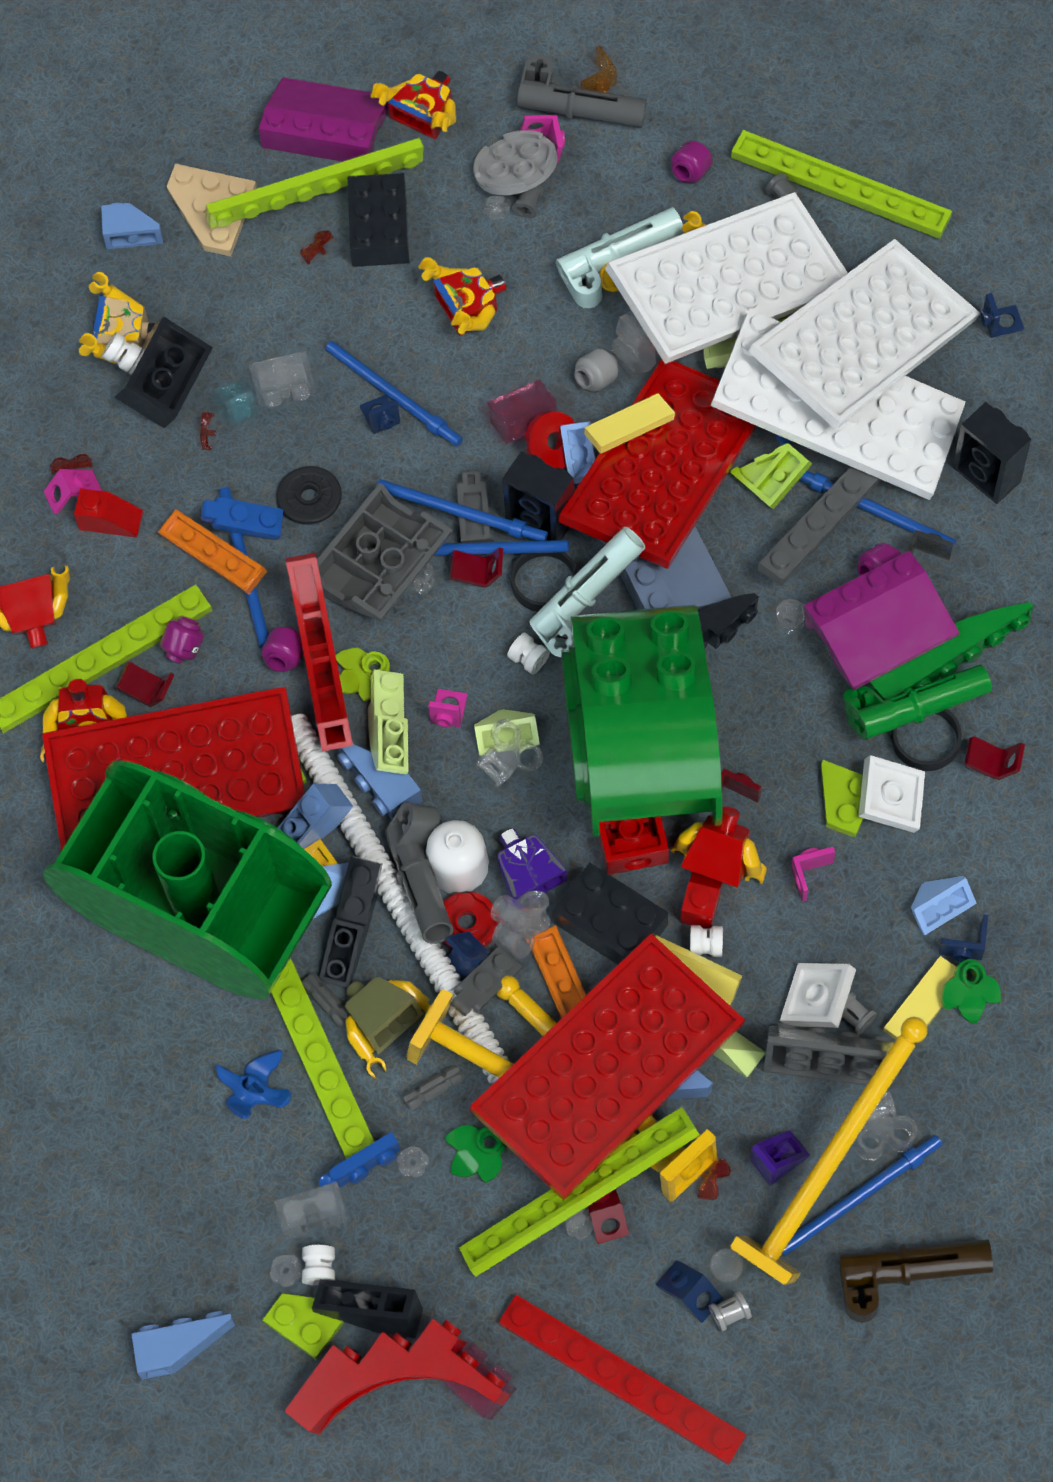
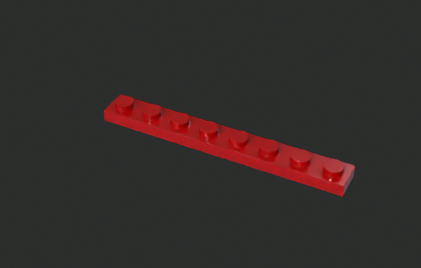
[498,1295,746,1466]

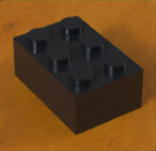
[347,173,410,267]
[114,316,213,428]
[953,402,1031,504]
[502,451,574,541]
[553,862,668,965]

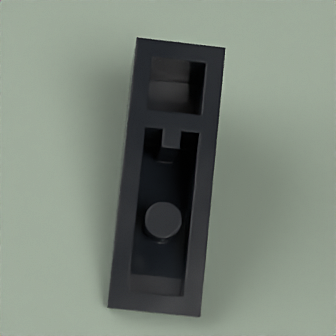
[312,1279,423,1339]

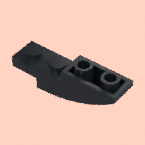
[698,593,759,649]
[319,856,383,988]

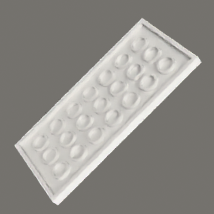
[605,192,848,364]
[748,239,980,429]
[710,308,965,500]

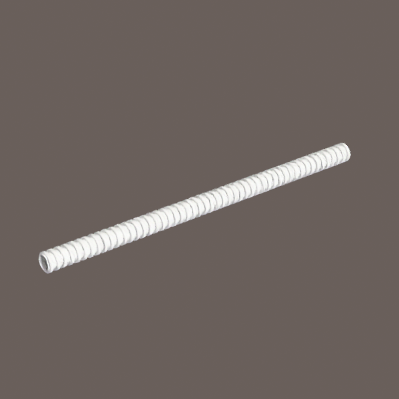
[292,714,509,1084]

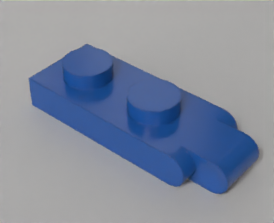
[201,497,283,540]
[319,1132,400,1193]

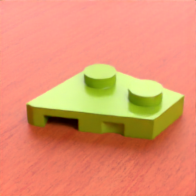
[730,443,812,509]
[821,760,864,838]
[262,1293,345,1361]

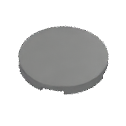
[473,130,558,195]

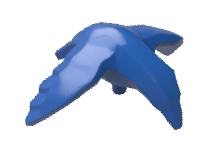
[216,1050,292,1119]

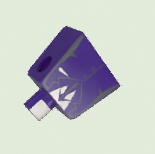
[497,829,567,909]

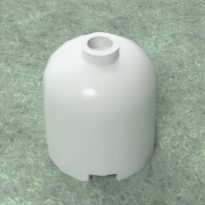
[426,820,489,893]

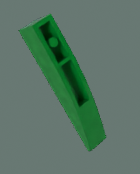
[863,602,1034,700]

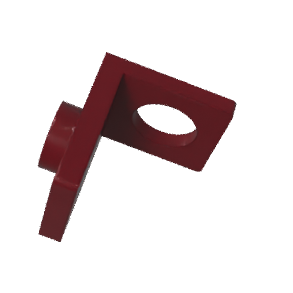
[450,547,503,588]
[115,662,175,707]
[964,736,1025,780]
[721,768,761,803]
[587,1189,629,1244]

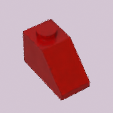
[74,488,143,538]
[681,872,724,929]

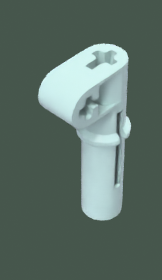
[556,207,684,308]
[529,527,645,657]

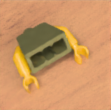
[345,977,432,1079]

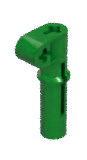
[843,664,992,740]

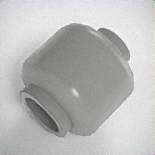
[575,349,618,392]

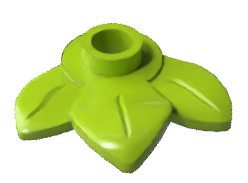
[336,648,390,701]

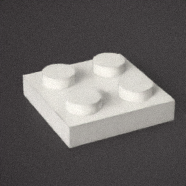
[859,755,925,833]
[780,963,856,1028]

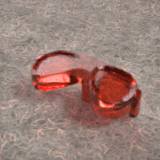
[300,230,333,264]
[200,412,216,450]
[50,454,93,474]
[697,1158,731,1200]

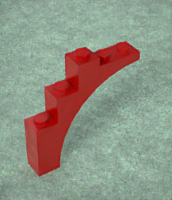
[285,553,353,752]
[284,1319,511,1435]

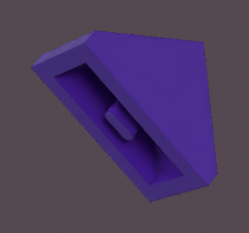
[750,1130,810,1186]

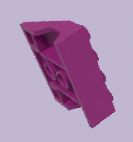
[259,77,388,162]
[804,551,959,691]

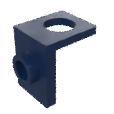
[980,293,1024,338]
[360,395,400,434]
[939,914,988,962]
[446,931,489,981]
[656,1260,723,1323]

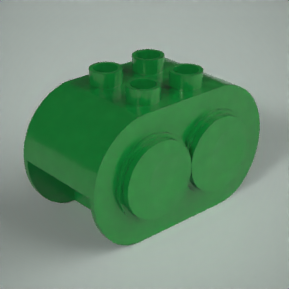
[561,604,722,838]
[43,760,332,999]

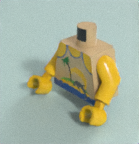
[79,272,156,364]

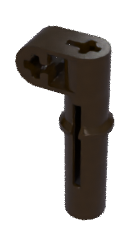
[839,1239,993,1323]

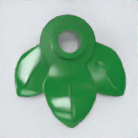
[941,959,1001,1024]
[445,1125,506,1183]

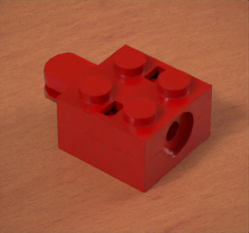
[598,816,669,875]

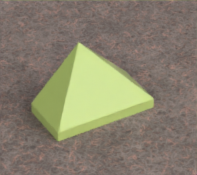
[474,709,540,755]
[713,1032,766,1078]

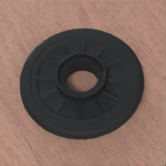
[277,466,342,524]

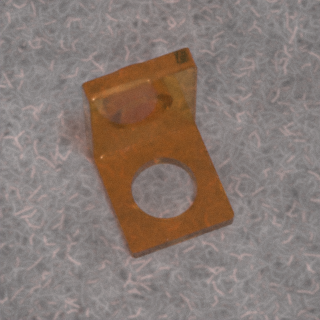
[581,45,617,93]

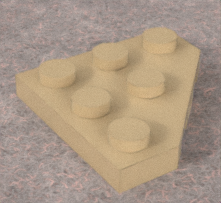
[167,164,257,257]

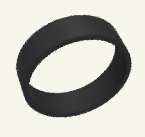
[511,552,577,612]
[892,709,962,771]

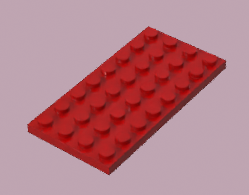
[559,359,757,569]
[42,687,305,851]
[469,933,745,1201]

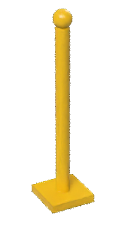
[497,975,717,1202]
[406,989,671,1172]
[730,1017,928,1285]

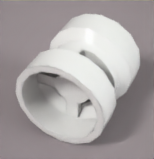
[101,332,142,372]
[507,633,550,675]
[690,925,723,957]
[302,1245,335,1285]

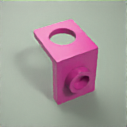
[520,115,565,163]
[44,469,102,514]
[428,689,467,727]
[791,847,835,902]

